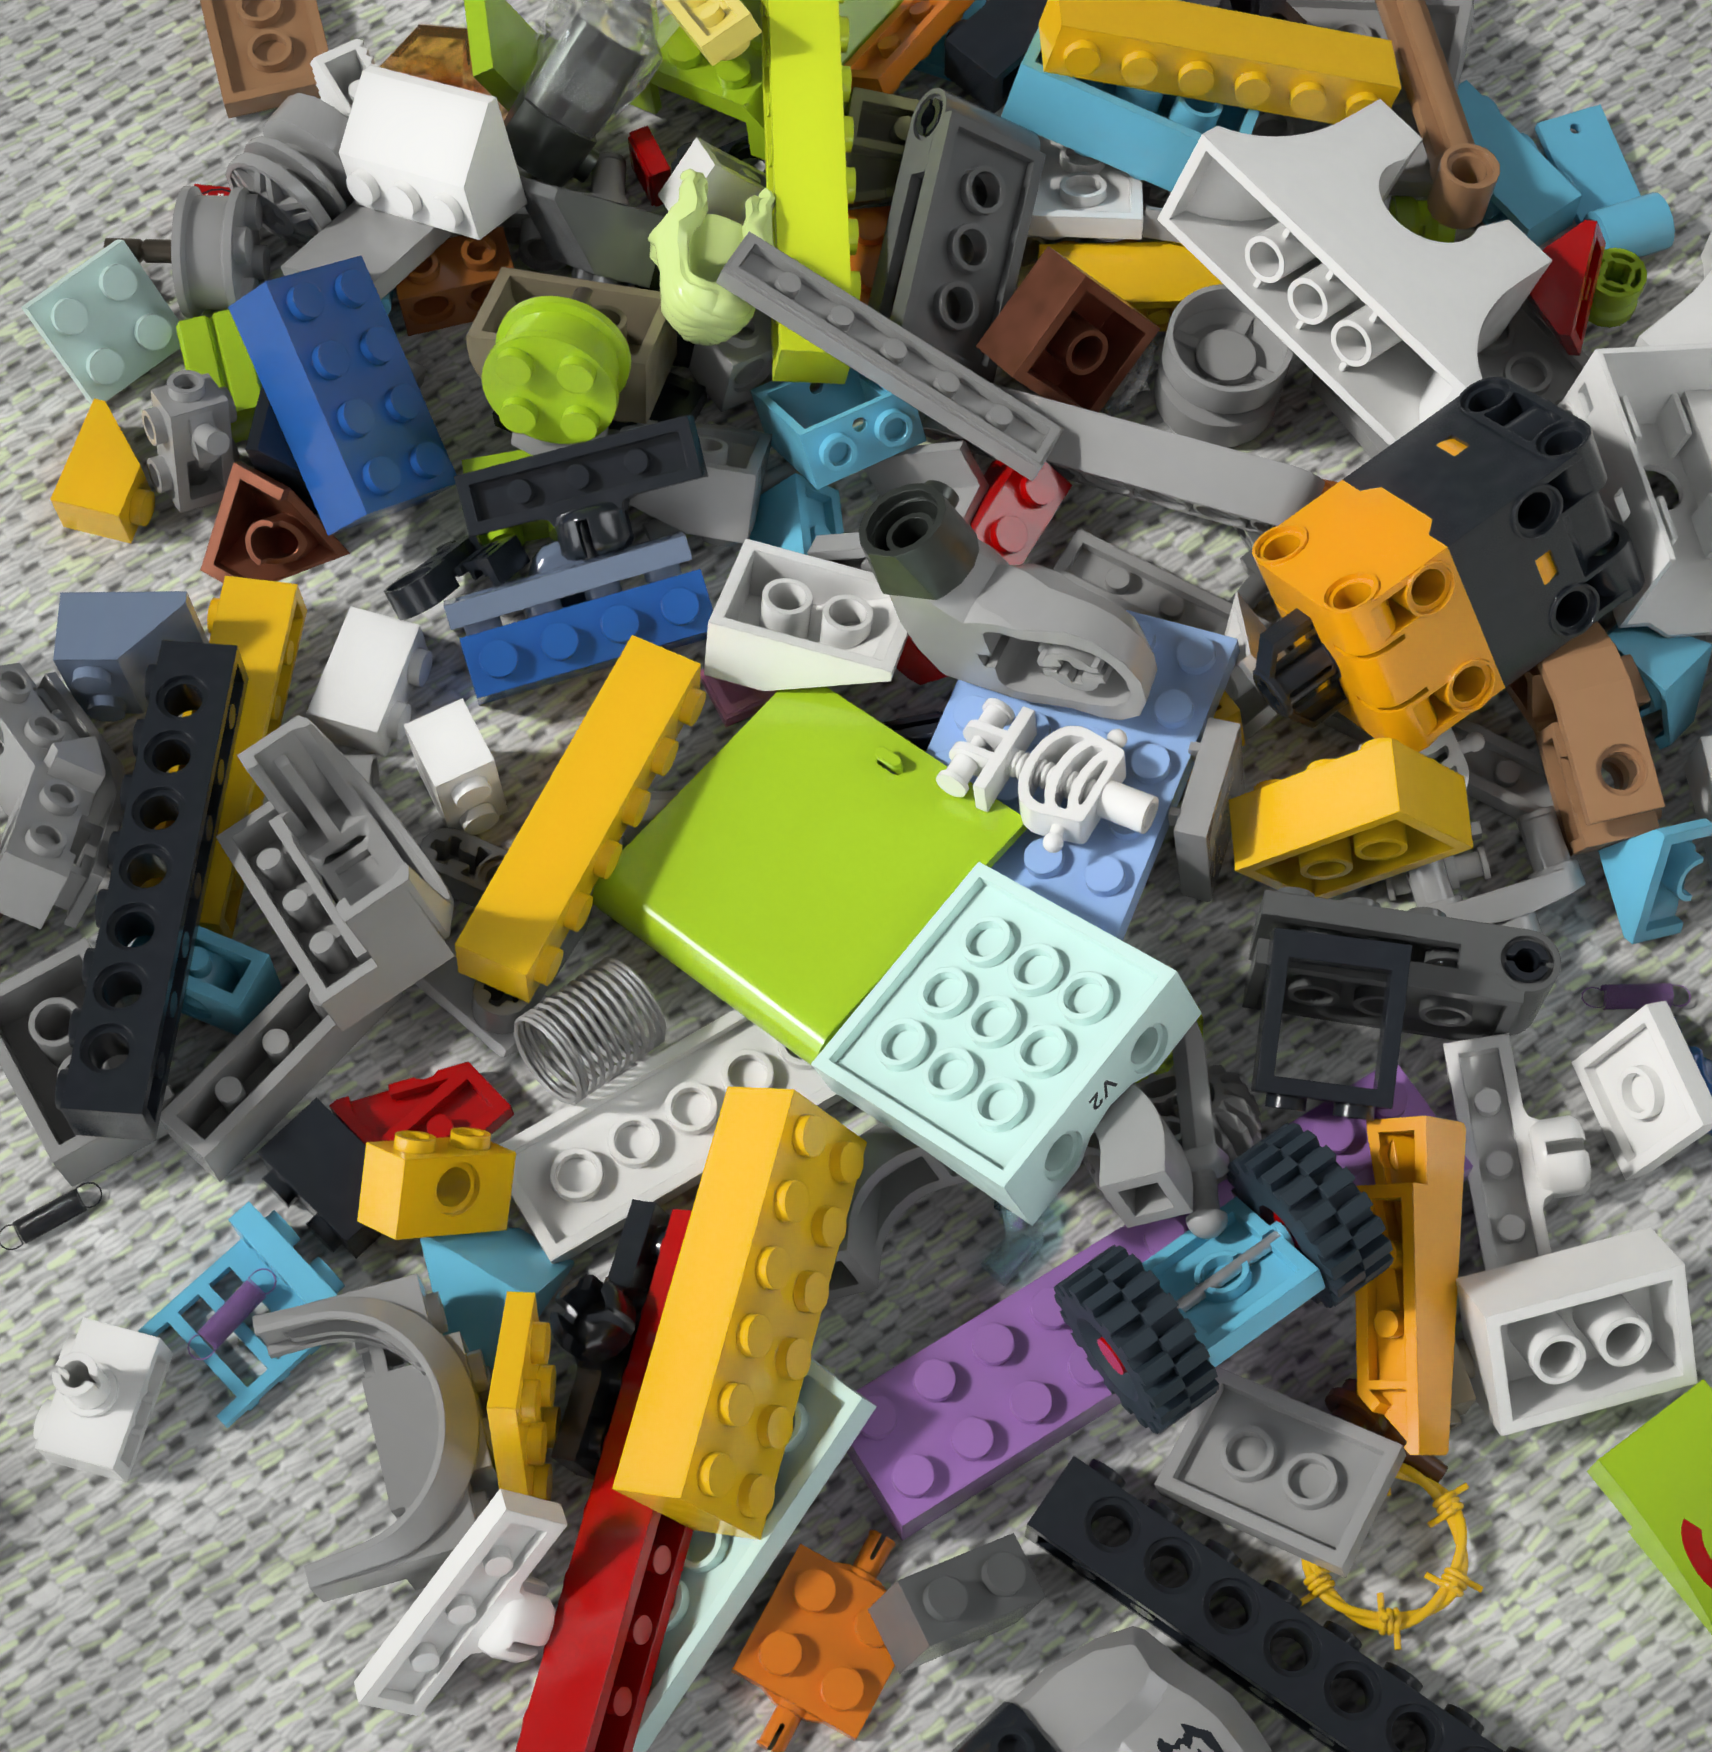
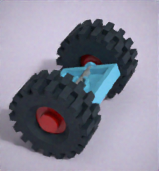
[1054,1122,1394,1434]

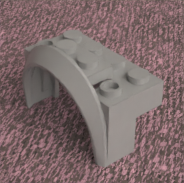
[216,715,455,1032]

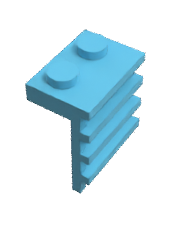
[138,1201,345,1429]

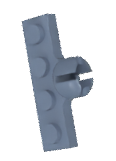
[444,531,692,636]

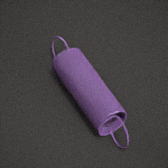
[1581,983,1691,1010]
[187,1268,277,1360]

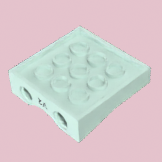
[811,862,1202,1226]

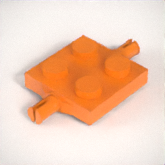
[731,1529,896,1752]

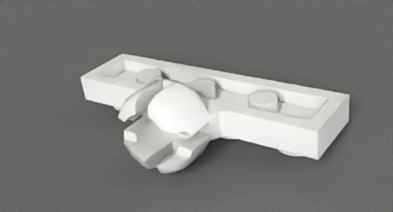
[1443,1033,1591,1271]
[354,1488,567,1716]

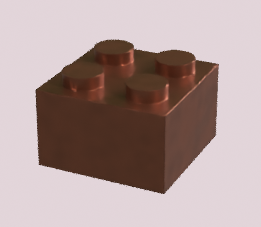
[976,246,1161,413]

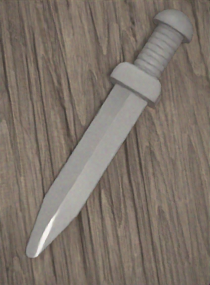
[1173,1020,1229,1239]

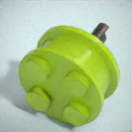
[482,287,631,444]

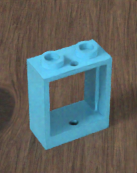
[750,367,927,490]

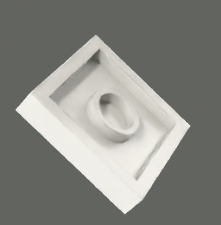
[1571,1001,1712,1180]

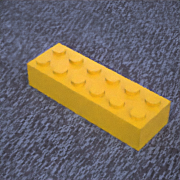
[612,1086,867,1540]

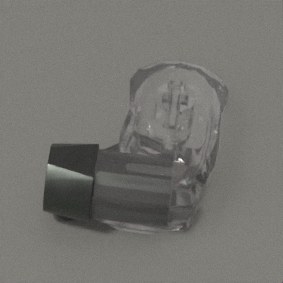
[504,0,663,187]

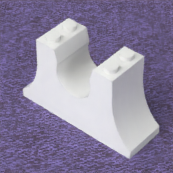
[1157,99,1552,446]

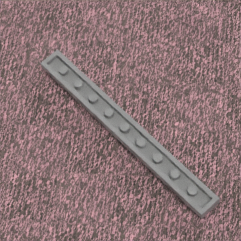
[1052,528,1601,861]

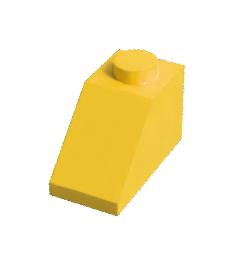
[50,398,155,544]

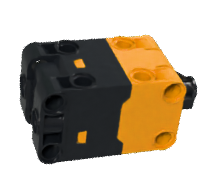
[1252,377,1645,752]

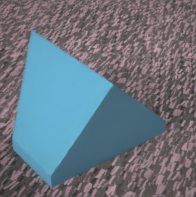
[1607,624,1712,750]
[1598,818,1712,944]
[420,1228,575,1370]

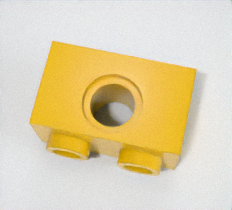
[357,1127,516,1240]

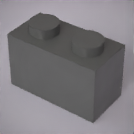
[868,1533,1046,1674]

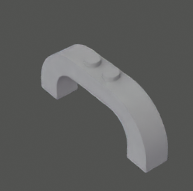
[828,1084,1193,1301]

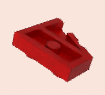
[329,1061,514,1146]

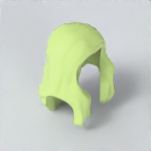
[648,168,775,346]

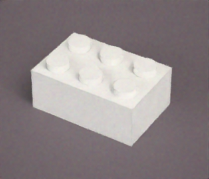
[1456,1227,1698,1436]

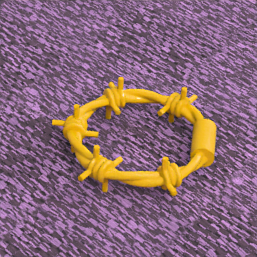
[1300,1463,1484,1651]

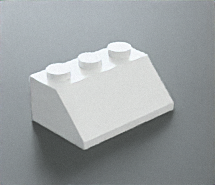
[339,65,527,240]

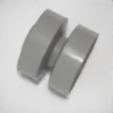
[1153,284,1294,448]

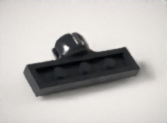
[454,415,708,561]
[549,1199,670,1480]

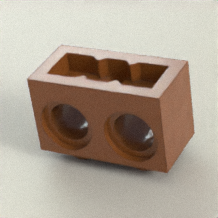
[396,226,514,336]

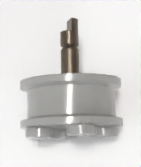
[104,186,270,318]

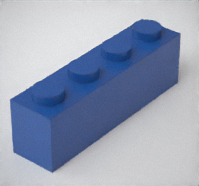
[459,569,713,705]

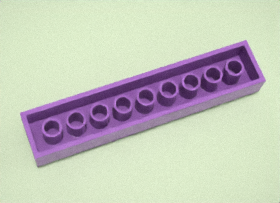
[846,1064,1473,1541]

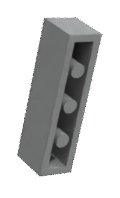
[160,973,403,1182]

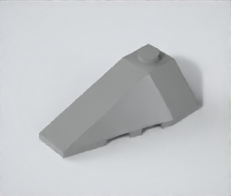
[511,420,773,547]

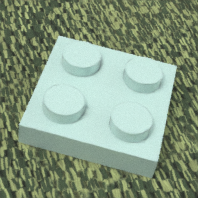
[21,239,180,404]

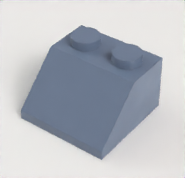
[53,591,209,722]

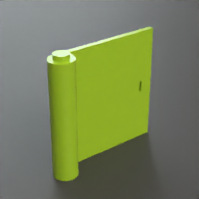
[592,686,1027,1067]

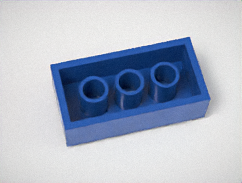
[228,255,457,536]

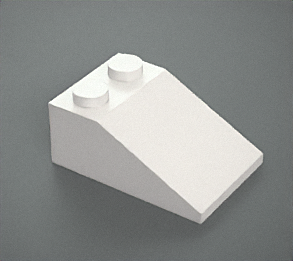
[704,539,909,691]

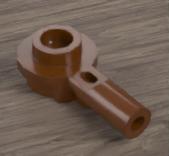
[1324,1378,1448,1483]

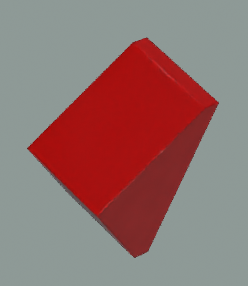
[1527,220,1606,356]

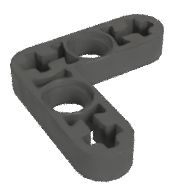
[420,828,590,1034]

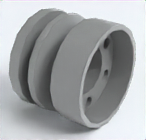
[225,93,355,249]

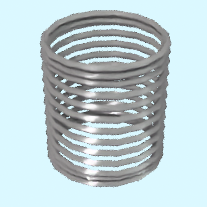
[513,957,666,1105]

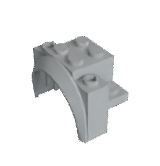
[252,1273,499,1602]

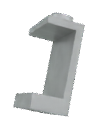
[807,441,989,573]

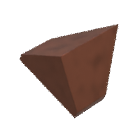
[200,461,350,583]

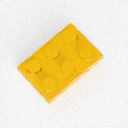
[487,1291,561,1501]

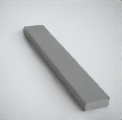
[716,231,1064,481]

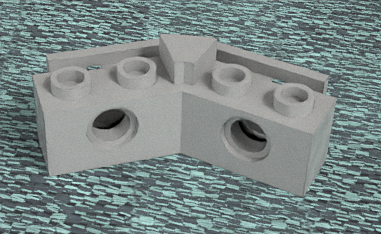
[0,663,125,929]

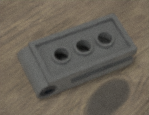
[868,88,1046,383]
[1242,887,1561,1041]

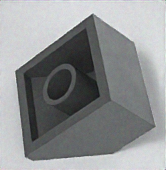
[520,176,665,288]

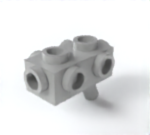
[142,370,241,513]

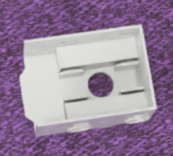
[1557,343,1712,638]

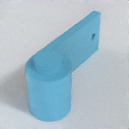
[1534,104,1675,258]

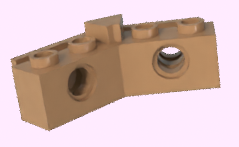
[1505,621,1665,857]

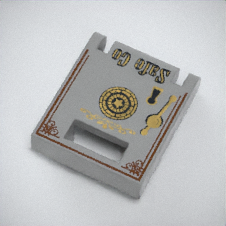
[1168,717,1245,902]

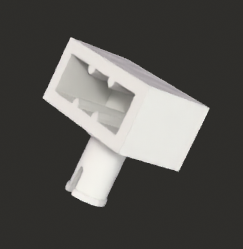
[33,1317,173,1483]

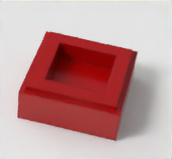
[628,125,671,207]

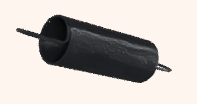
[0,1182,103,1250]

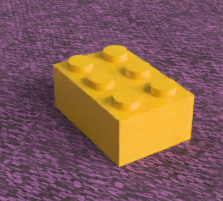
[1229,738,1473,899]

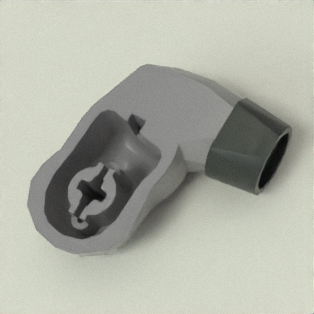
[858,480,1157,720]

